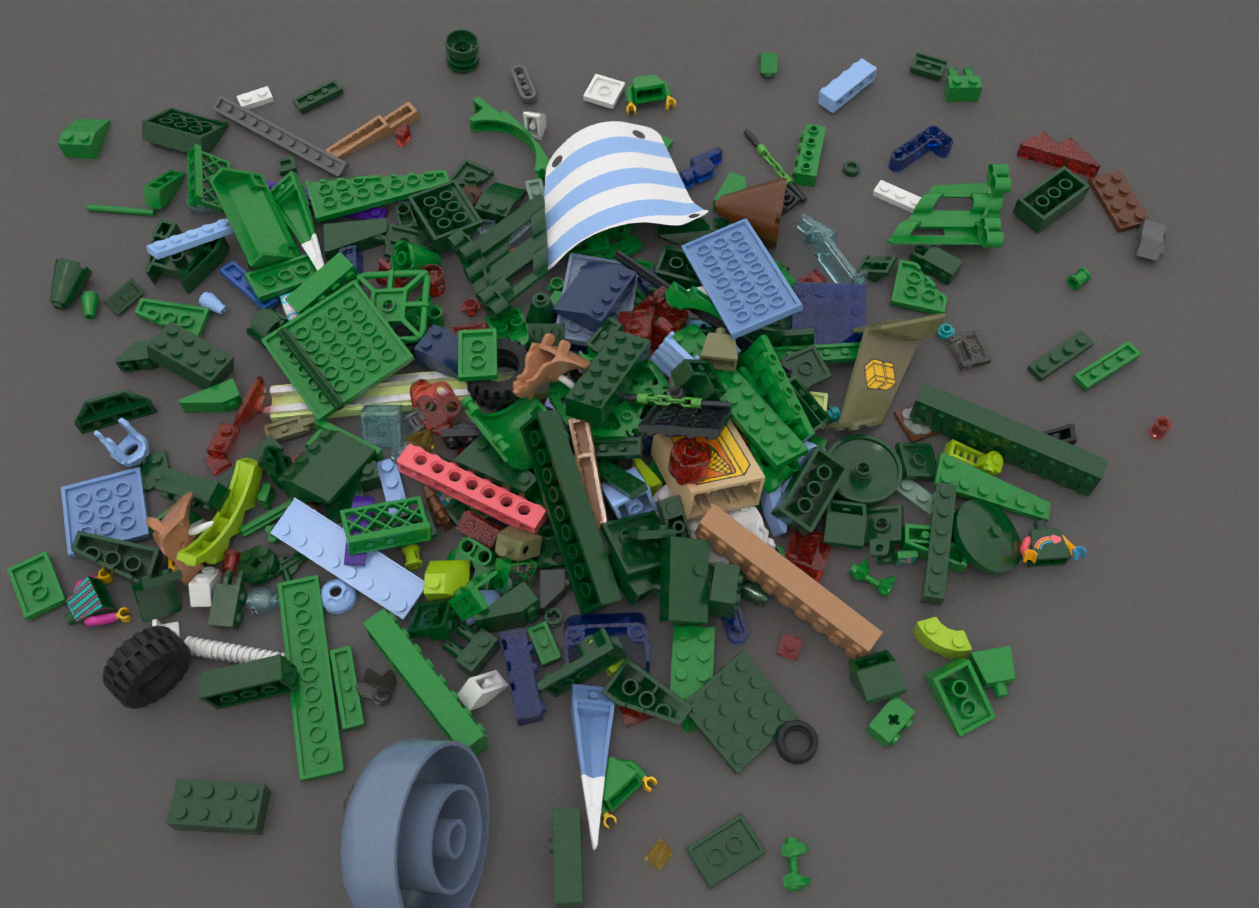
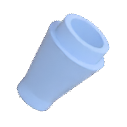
[199,292,227,316]

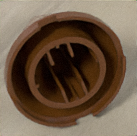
[714,177,787,249]

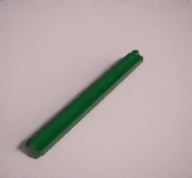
[277,327,345,411]

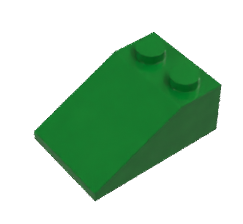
[58,118,111,159]
[923,657,996,737]

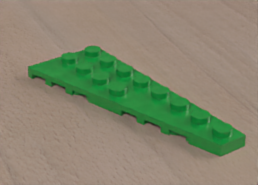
[305,170,450,223]

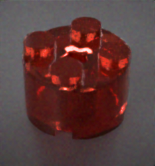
[668,438,712,485]

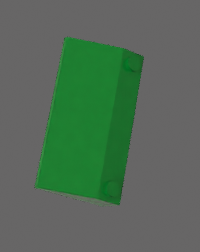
[210,167,301,268]

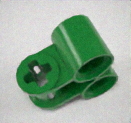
[407,294,445,329]

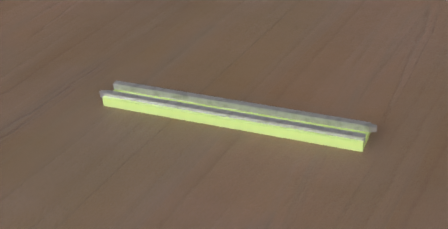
[262,367,570,423]

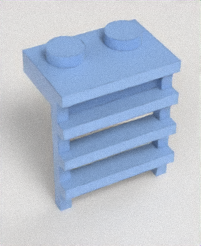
[650,331,700,377]

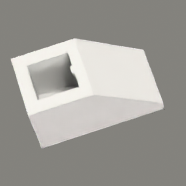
[189,567,222,607]

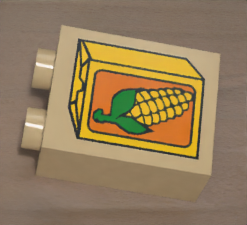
[651,419,765,520]

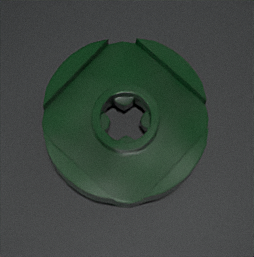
[238,545,278,586]

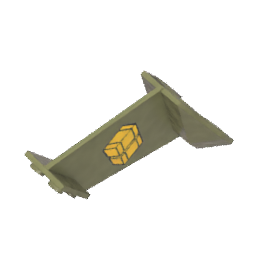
[826,313,946,431]

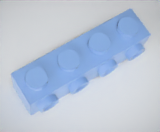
[818,59,877,113]

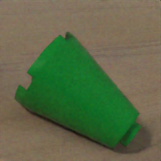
[390,240,441,272]

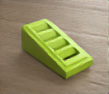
[943,439,984,469]
[632,458,662,495]

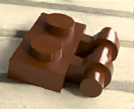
[422,485,452,532]

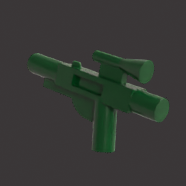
[265,552,309,583]

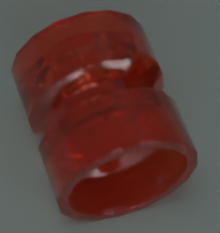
[422,264,446,298]

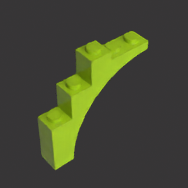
[177,457,263,566]

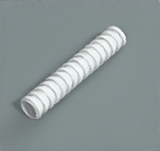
[184,636,286,664]

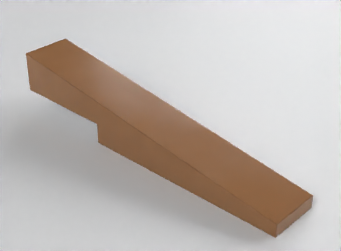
[325,102,421,159]
[568,418,608,532]

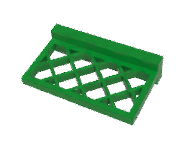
[187,144,231,214]
[340,496,431,556]

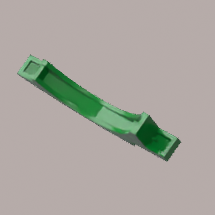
[469,96,553,180]

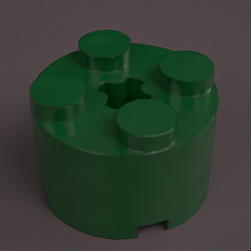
[246,307,289,349]

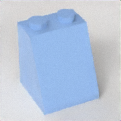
[601,467,658,519]

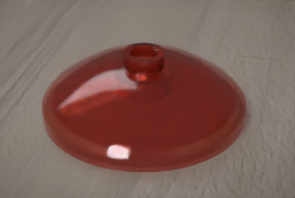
[233,376,267,428]

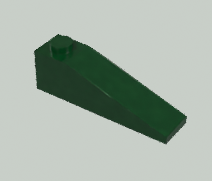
[657,217,729,245]
[602,657,694,725]

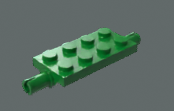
[670,625,715,732]

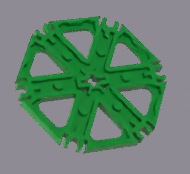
[548,348,669,439]

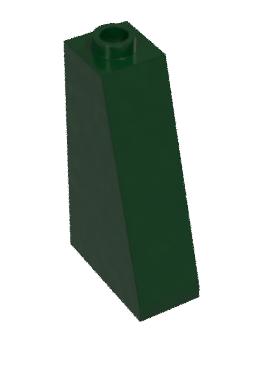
[324,218,389,262]

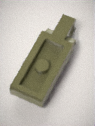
[263,415,317,442]

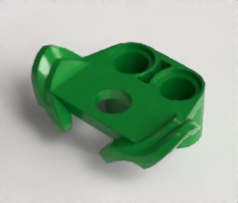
[748,440,800,493]
[446,537,498,590]

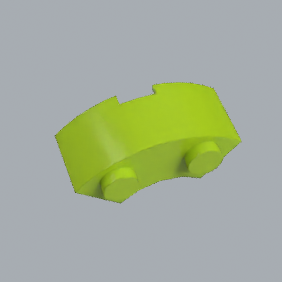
[912,617,972,659]

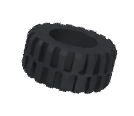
[466,338,529,411]
[103,626,191,709]

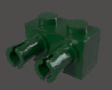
[443,622,500,677]

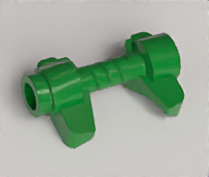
[848,559,896,597]
[781,838,811,892]

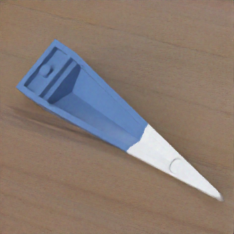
[570,684,615,850]

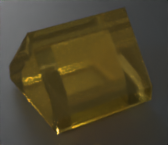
[644,839,673,871]

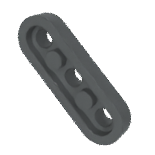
[511,65,536,103]

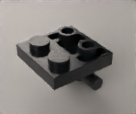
[441,422,482,450]

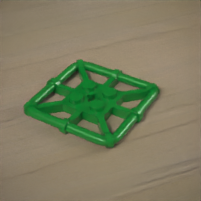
[355,269,431,344]

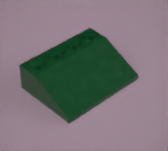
[142,108,229,153]
[408,179,483,255]
[277,429,377,504]

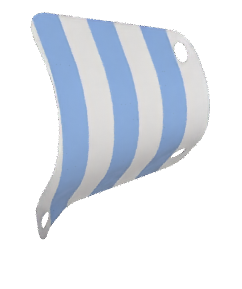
[544,121,709,270]

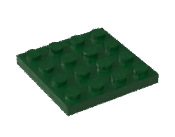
[686,651,798,774]

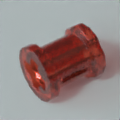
[1149,416,1172,440]
[219,550,241,576]

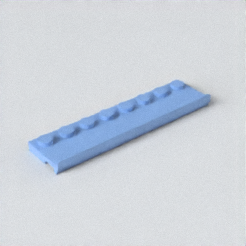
[270,497,424,620]

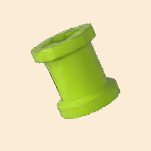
[402,544,423,570]

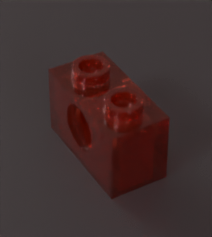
[455,510,504,549]

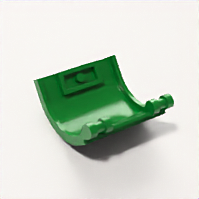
[462,395,572,470]

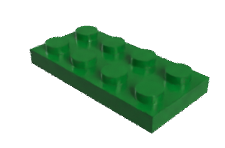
[244,254,317,302]

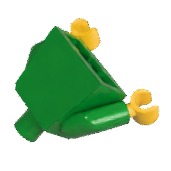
[626,75,676,117]
[600,757,657,829]

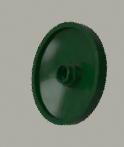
[828,434,903,506]
[952,499,1021,576]

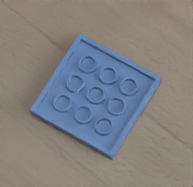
[61,467,151,558]

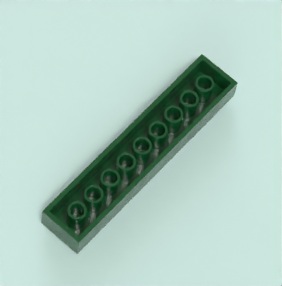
[909,383,1109,497]
[520,409,622,616]

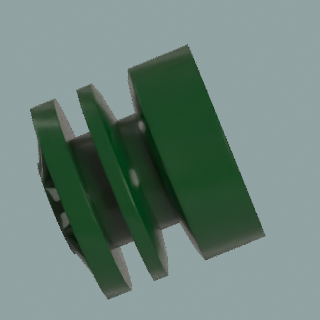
[445,29,479,74]

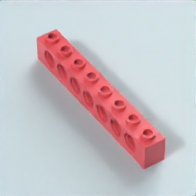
[397,444,547,535]

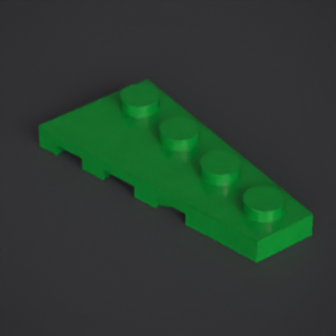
[134,298,211,338]

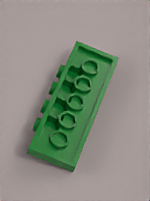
[741,335,815,443]

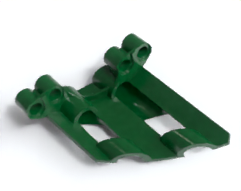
[446,194,548,319]

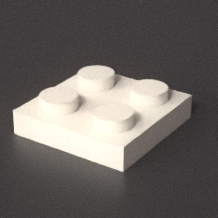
[583,74,625,109]

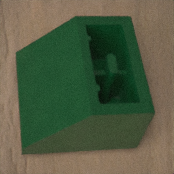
[822,500,867,549]
[848,650,907,704]

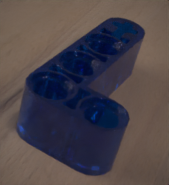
[888,126,953,172]

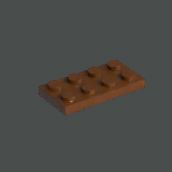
[1088,171,1150,233]

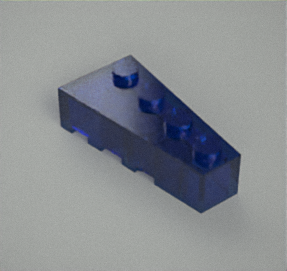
[500,627,546,726]

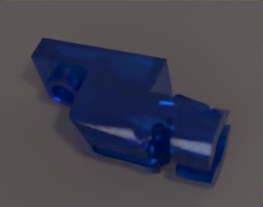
[679,146,723,189]

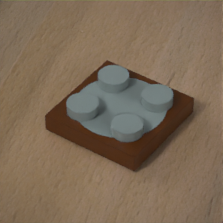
[894,404,940,443]

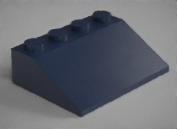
[552,262,637,332]

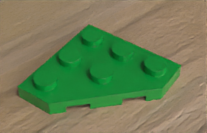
[890,259,947,314]

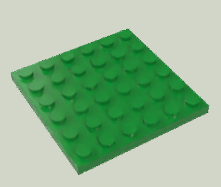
[261,279,415,422]

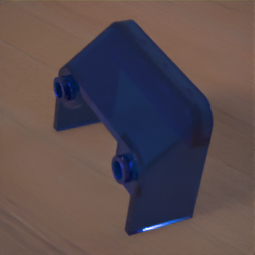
[564,612,650,673]

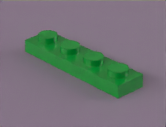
[1072,341,1141,391]
[330,645,365,732]

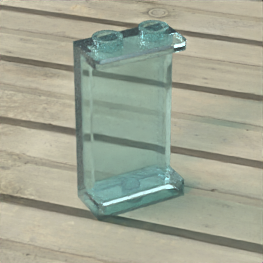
[814,226,868,300]

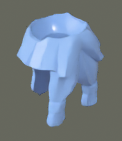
[94,418,149,468]

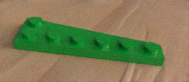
[932,452,1051,522]

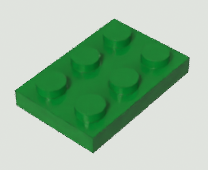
[458,328,498,382]
[7,551,67,621]

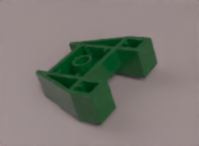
[146,219,230,294]
[314,460,392,532]

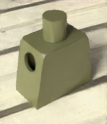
[700,327,738,371]
[495,525,543,561]

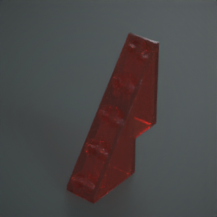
[1016,131,1101,177]

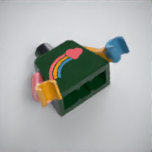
[1020,520,1086,568]

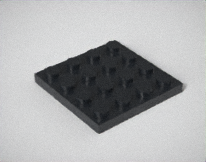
[638,404,732,440]

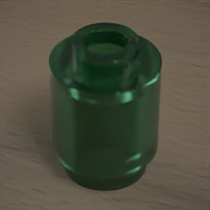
[739,580,770,607]

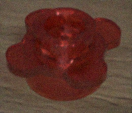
[460,298,482,317]

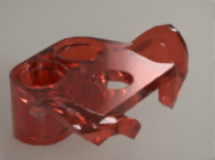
[410,379,461,435]

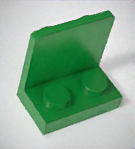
[448,570,498,621]

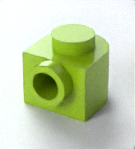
[976,451,1003,476]

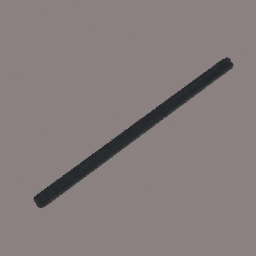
[614,250,793,377]

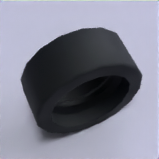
[776,720,818,764]

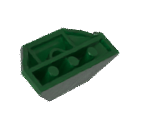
[74,389,158,434]

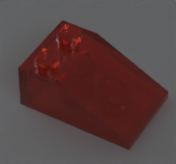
[784,530,831,583]

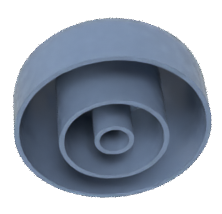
[340,738,490,908]

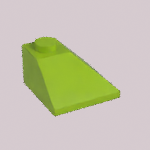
[424,560,471,601]

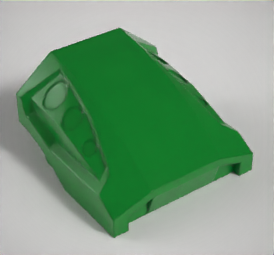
[484,306,528,340]

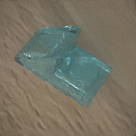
[797,213,832,245]

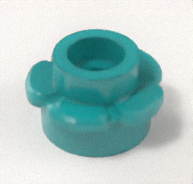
[937,323,955,340]
[826,406,841,422]

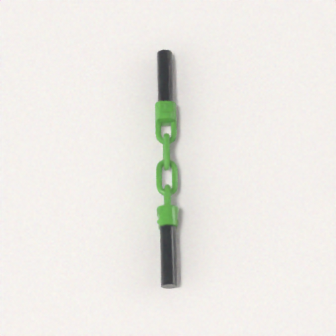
[744,129,807,203]
[620,393,731,410]

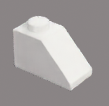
[523,111,547,140]
[457,670,509,711]

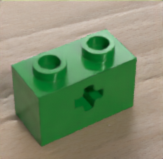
[865,696,916,749]

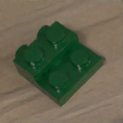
[407,597,458,641]

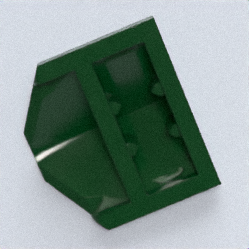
[855,255,897,282]

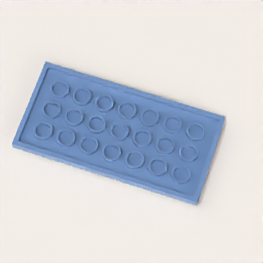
[681,218,803,339]

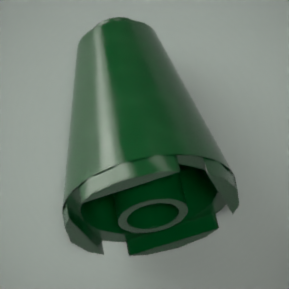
[50,258,93,310]
[526,292,558,324]

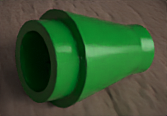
[81,291,100,319]

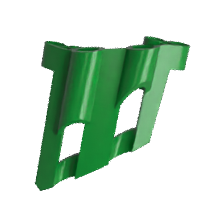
[887,164,1011,248]

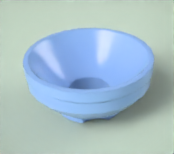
[321,578,357,615]

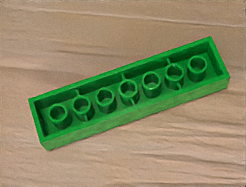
[363,608,488,757]

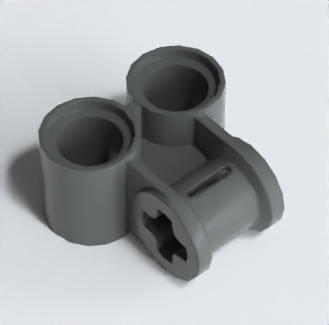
[403,395,446,435]

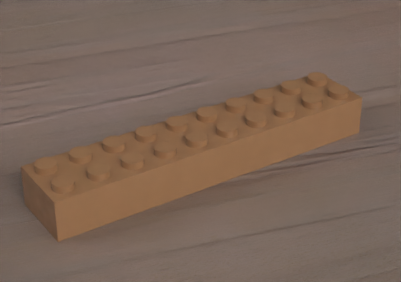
[694,504,883,659]

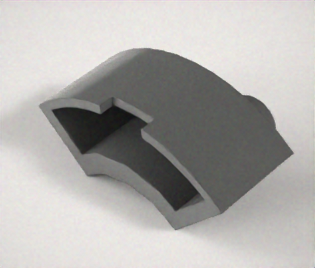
[1135,218,1168,261]

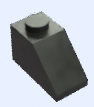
[540,569,569,615]

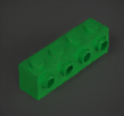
[792,124,826,188]
[285,252,358,315]

